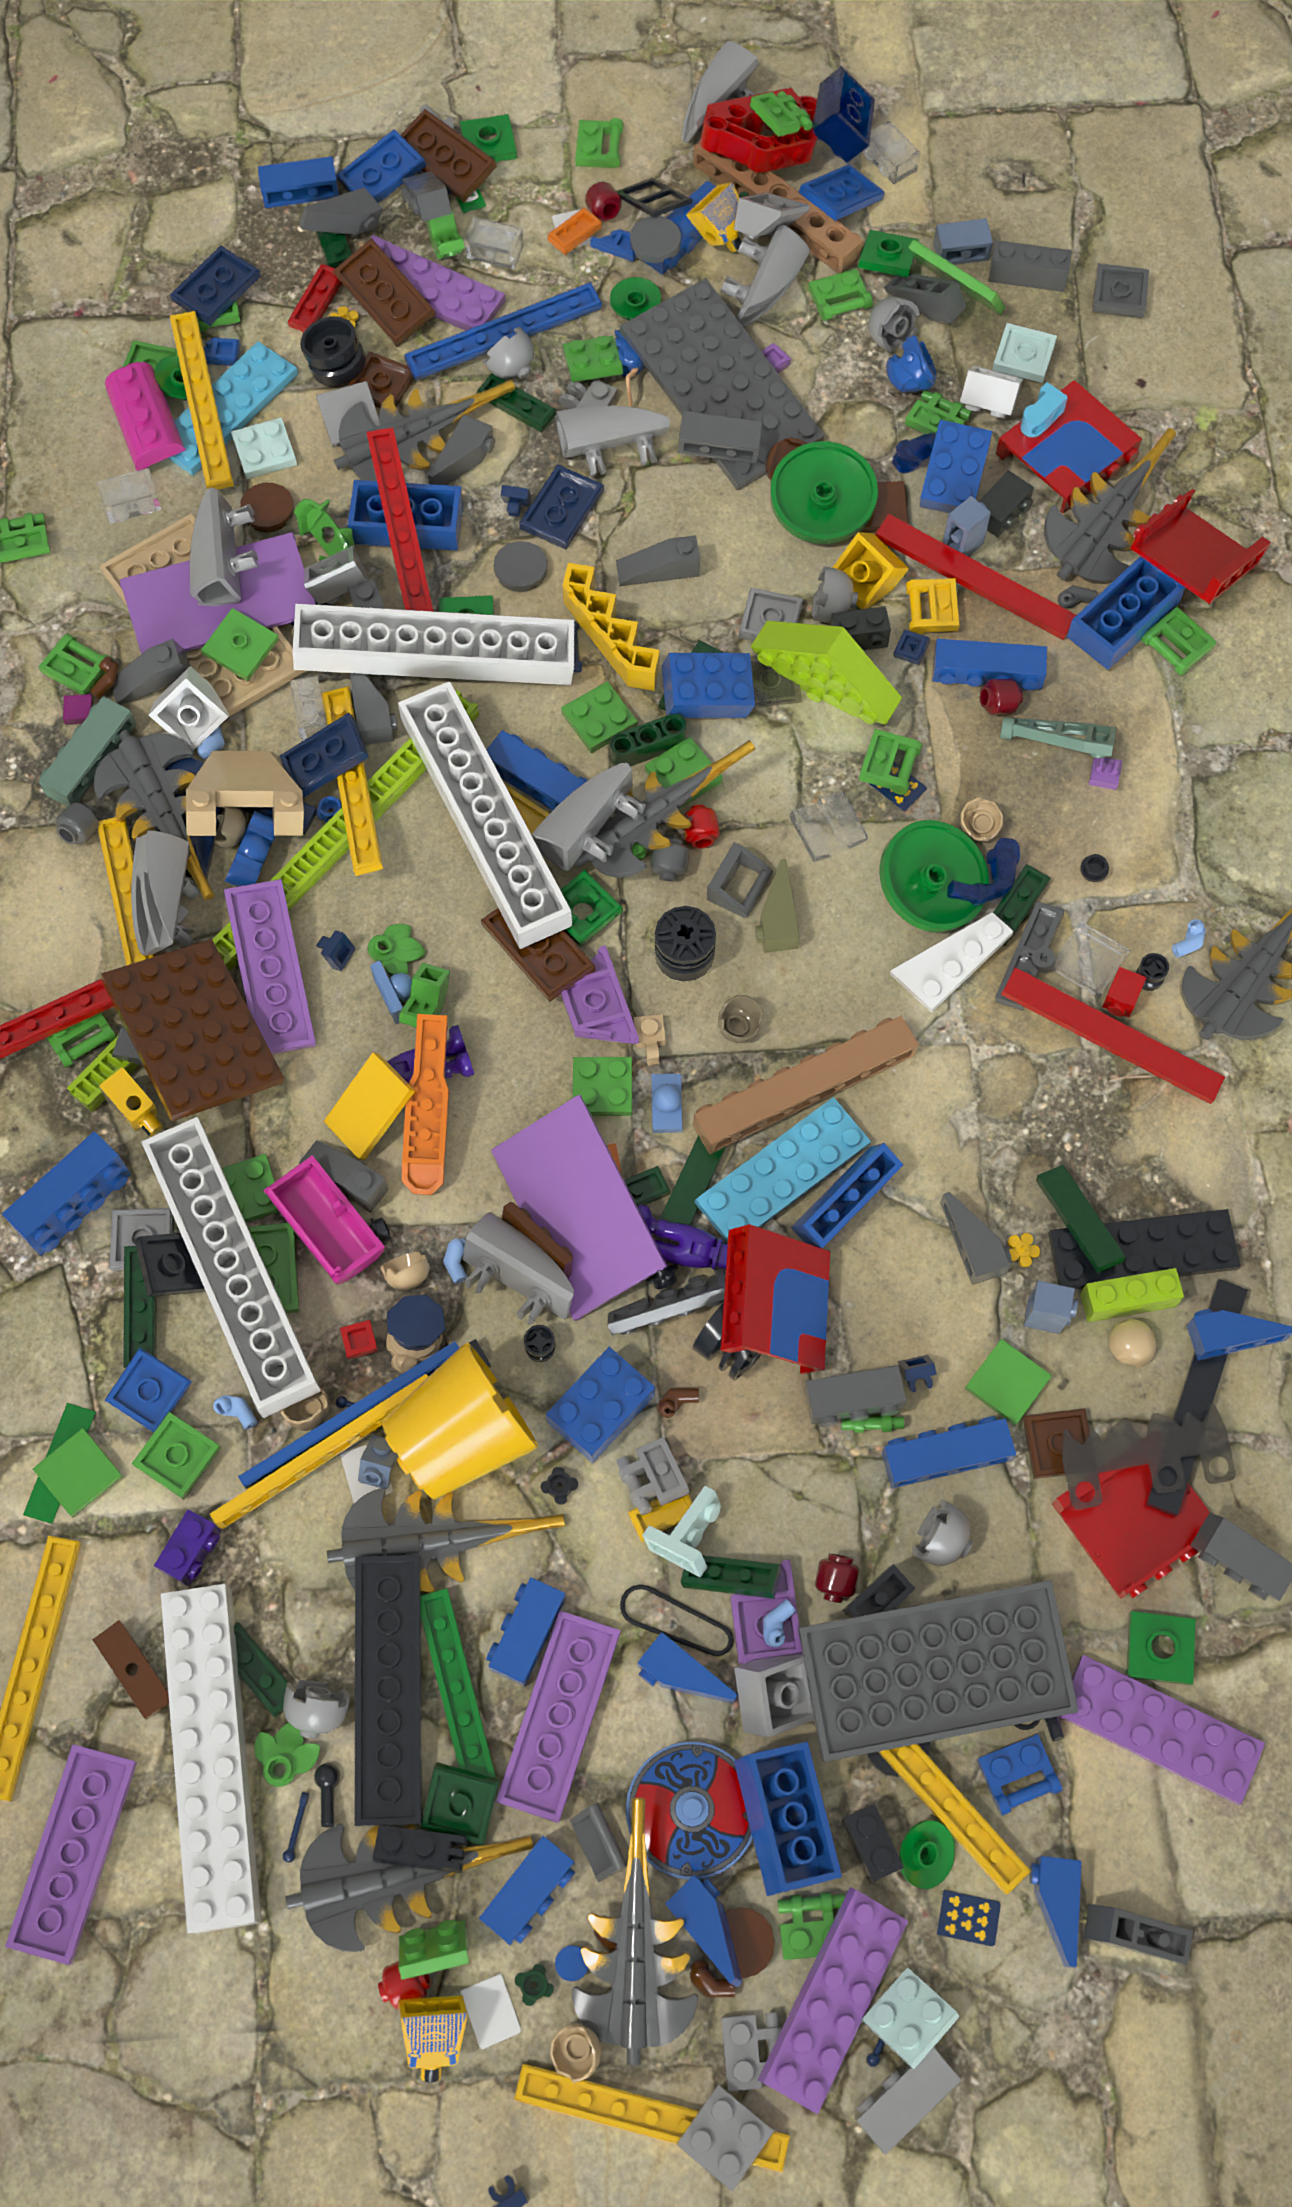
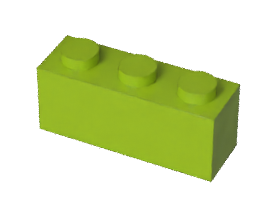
[1080,1268,1184,1323]

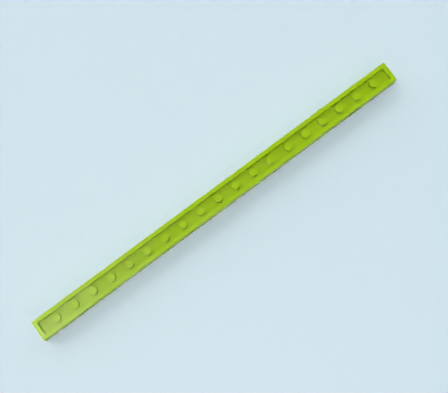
[67,690,479,1113]

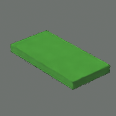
[908,240,1005,315]

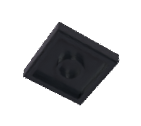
[135,1233,205,1297]

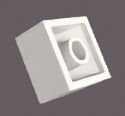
[960,365,1023,418]
[149,666,229,751]

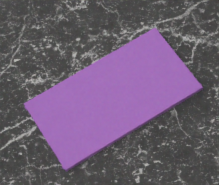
[120,532,316,654]
[491,1095,667,1321]

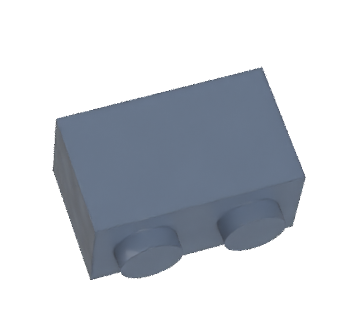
[934,218,993,265]
[943,496,991,557]
[1023,1281,1078,1334]

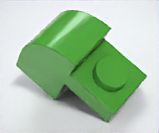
[425,210,465,259]
[399,963,450,1028]

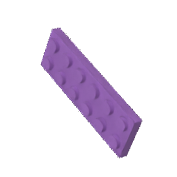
[370,235,506,331]
[224,879,316,1054]
[496,1610,621,1824]
[1058,1655,1265,1805]
[5,1744,137,1965]
[758,1887,908,2114]

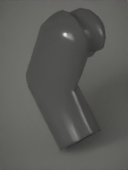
[1058,585,1098,608]

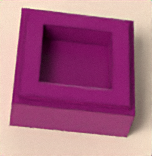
[63,694,94,725]

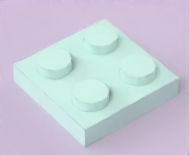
[992,323,1057,383]
[231,418,297,480]
[862,1967,960,2069]

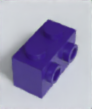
[154,1509,221,1587]

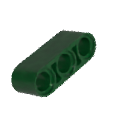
[610,714,687,767]

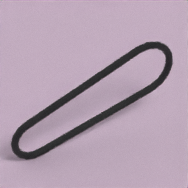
[620,1584,733,1656]

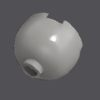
[868,296,920,352]
[482,327,535,380]
[812,566,858,623]
[912,1499,972,1566]
[283,1680,350,1739]

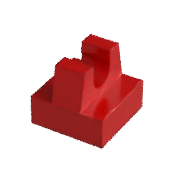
[340,1320,378,1360]

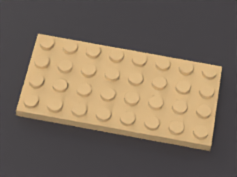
[99,514,306,717]

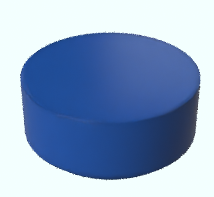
[555,1946,588,1982]

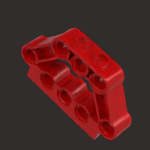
[700,88,821,173]

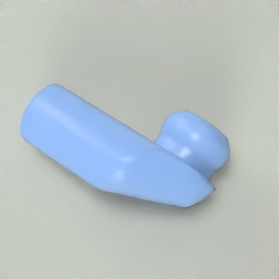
[197,725,225,759]
[1172,919,1206,958]
[443,1238,468,1284]
[213,1395,258,1430]
[763,1599,796,1648]

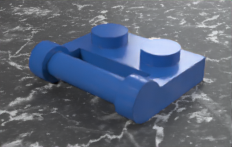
[976,1734,1062,1816]

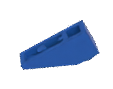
[1186,1309,1292,1360]
[637,1632,738,1704]
[1029,1856,1082,1968]
[665,1875,743,1987]

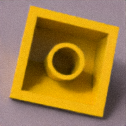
[832,532,909,609]

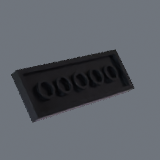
[1048,1209,1241,1289]

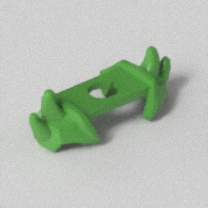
[294,498,355,561]

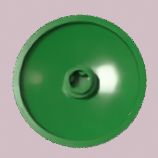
[770,441,878,544]
[879,820,989,933]

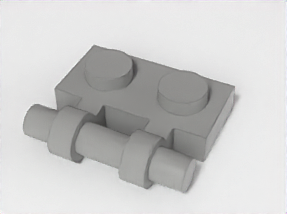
[617,1437,690,1515]
[721,2012,783,2092]

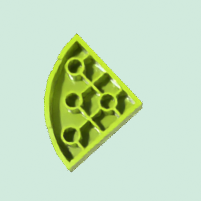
[750,621,902,724]

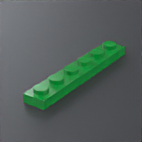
[421,1588,496,1778]

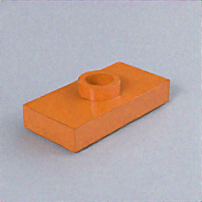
[547,207,602,255]

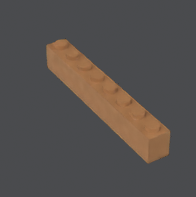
[693,1016,919,1155]

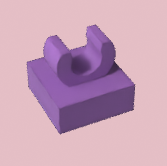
[1088,757,1122,790]

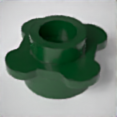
[515,1964,554,2006]

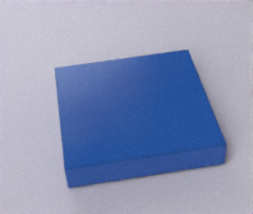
[105,1348,193,1432]

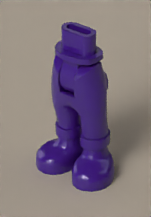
[387,1025,475,1084]
[638,1205,728,1270]

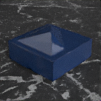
[893,629,930,665]

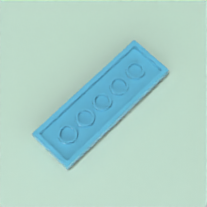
[168,341,298,476]
[694,1097,871,1243]

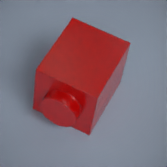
[1102,967,1147,1018]

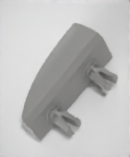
[681,41,759,143]
[720,225,810,328]
[555,406,670,477]
[190,488,260,606]
[531,763,645,871]
[131,830,200,956]
[462,1212,574,1325]

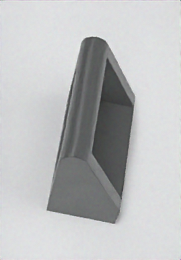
[707,842,773,918]
[570,1802,627,1883]

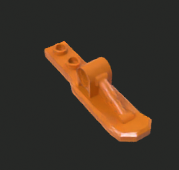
[402,1014,449,1195]

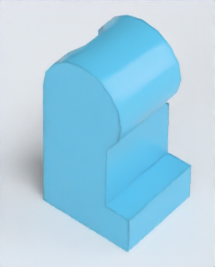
[1020,382,1068,437]

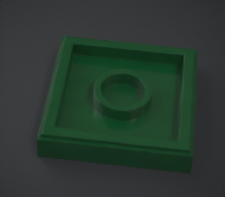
[420,1762,500,1846]

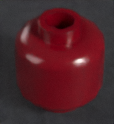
[585,181,622,222]
[980,679,1023,715]
[815,1553,860,1603]

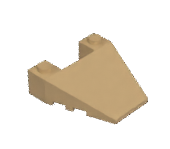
[186,751,304,836]

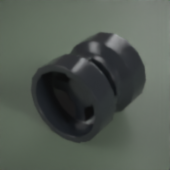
[1136,953,1169,991]
[524,1325,556,1362]

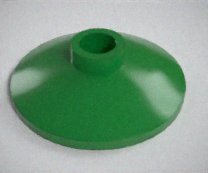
[610,277,661,320]
[154,355,187,399]
[899,1820,955,1889]

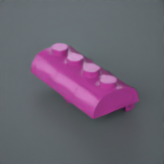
[104,362,185,472]
[263,1155,385,1285]

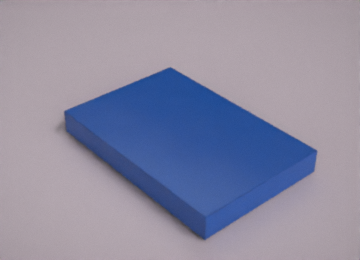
[336,129,426,203]
[798,164,885,221]

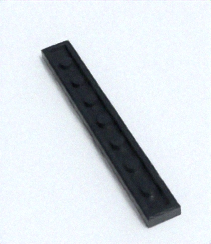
[1145,1279,1248,1517]

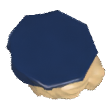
[386,1295,446,1374]

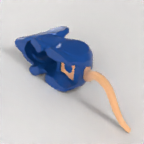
[615,330,645,407]

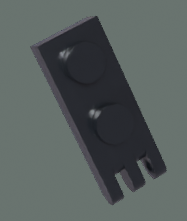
[372,1825,468,1873]

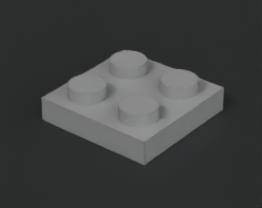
[677,2085,774,2192]

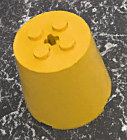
[381,1342,538,1500]

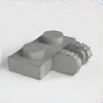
[559,379,618,409]

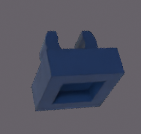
[501,485,532,517]
[316,930,356,972]
[898,1355,937,1392]
[488,2174,530,2207]

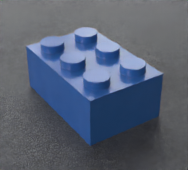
[919,420,992,514]
[661,653,755,718]
[545,1346,655,1464]

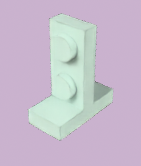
[642,1486,722,1577]

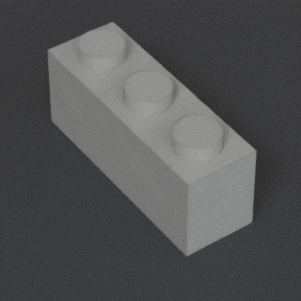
[854,2047,961,2155]

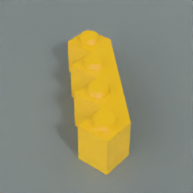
[562,562,660,691]

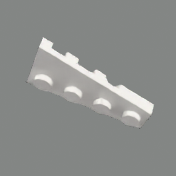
[890,912,1013,1013]

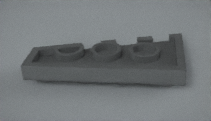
[607,1267,726,1335]

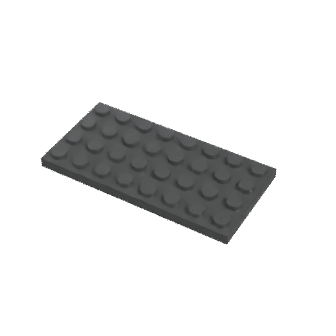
[620,278,825,490]
[797,1580,1078,1762]

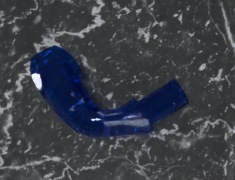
[892,432,936,474]
[947,838,1020,905]

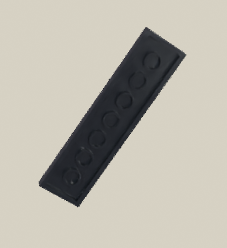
[355,1555,422,1826]

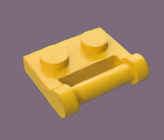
[906,579,959,634]

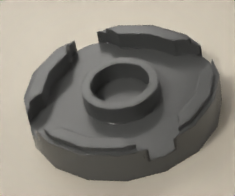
[630,216,681,263]
[493,541,548,592]

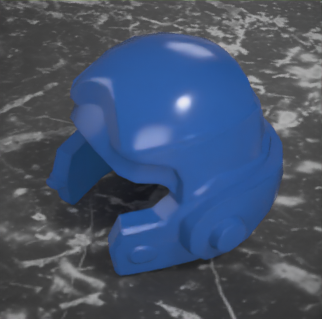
[886,336,937,392]

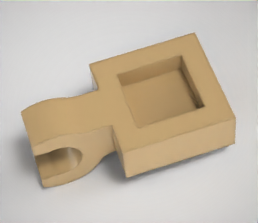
[633,1014,666,1066]

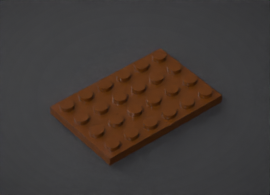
[101,939,284,1122]

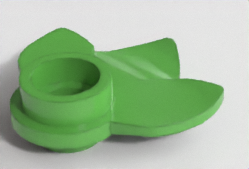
[367,924,425,975]
[254,1723,320,1787]

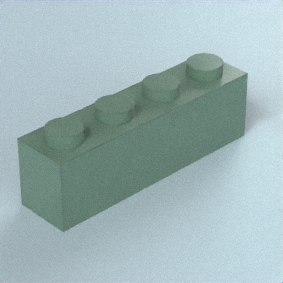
[39,696,136,807]

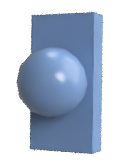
[370,961,412,1024]
[651,1074,682,1133]

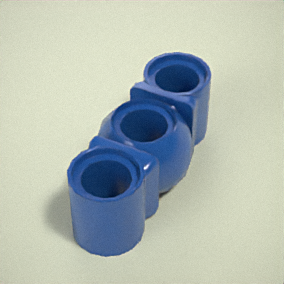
[225,811,275,887]

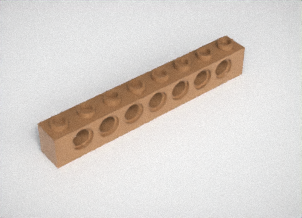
[693,142,864,274]

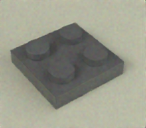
[1092,263,1149,317]

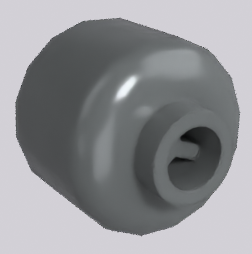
[56,803,99,844]
[651,838,689,881]

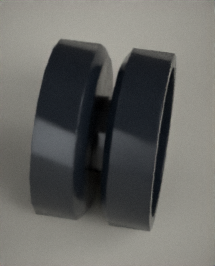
[300,316,366,386]

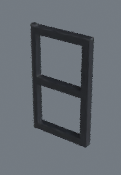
[617,178,693,218]

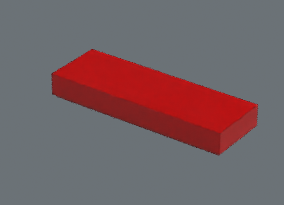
[288,264,342,332]

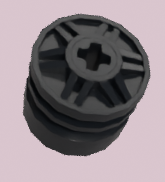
[655,906,716,982]
[693,1302,762,1381]

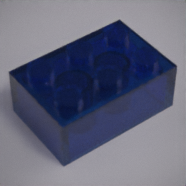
[812,66,875,163]

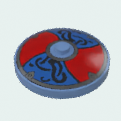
[626,1742,753,1880]

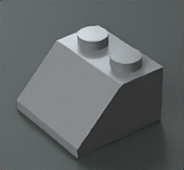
[734,192,810,239]
[304,545,368,605]
[734,1654,814,1738]

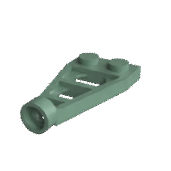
[1000,716,1117,758]

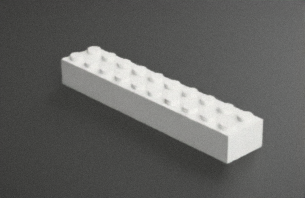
[293,604,574,685]
[398,681,572,949]
[141,1117,321,1418]
[161,1584,261,1934]

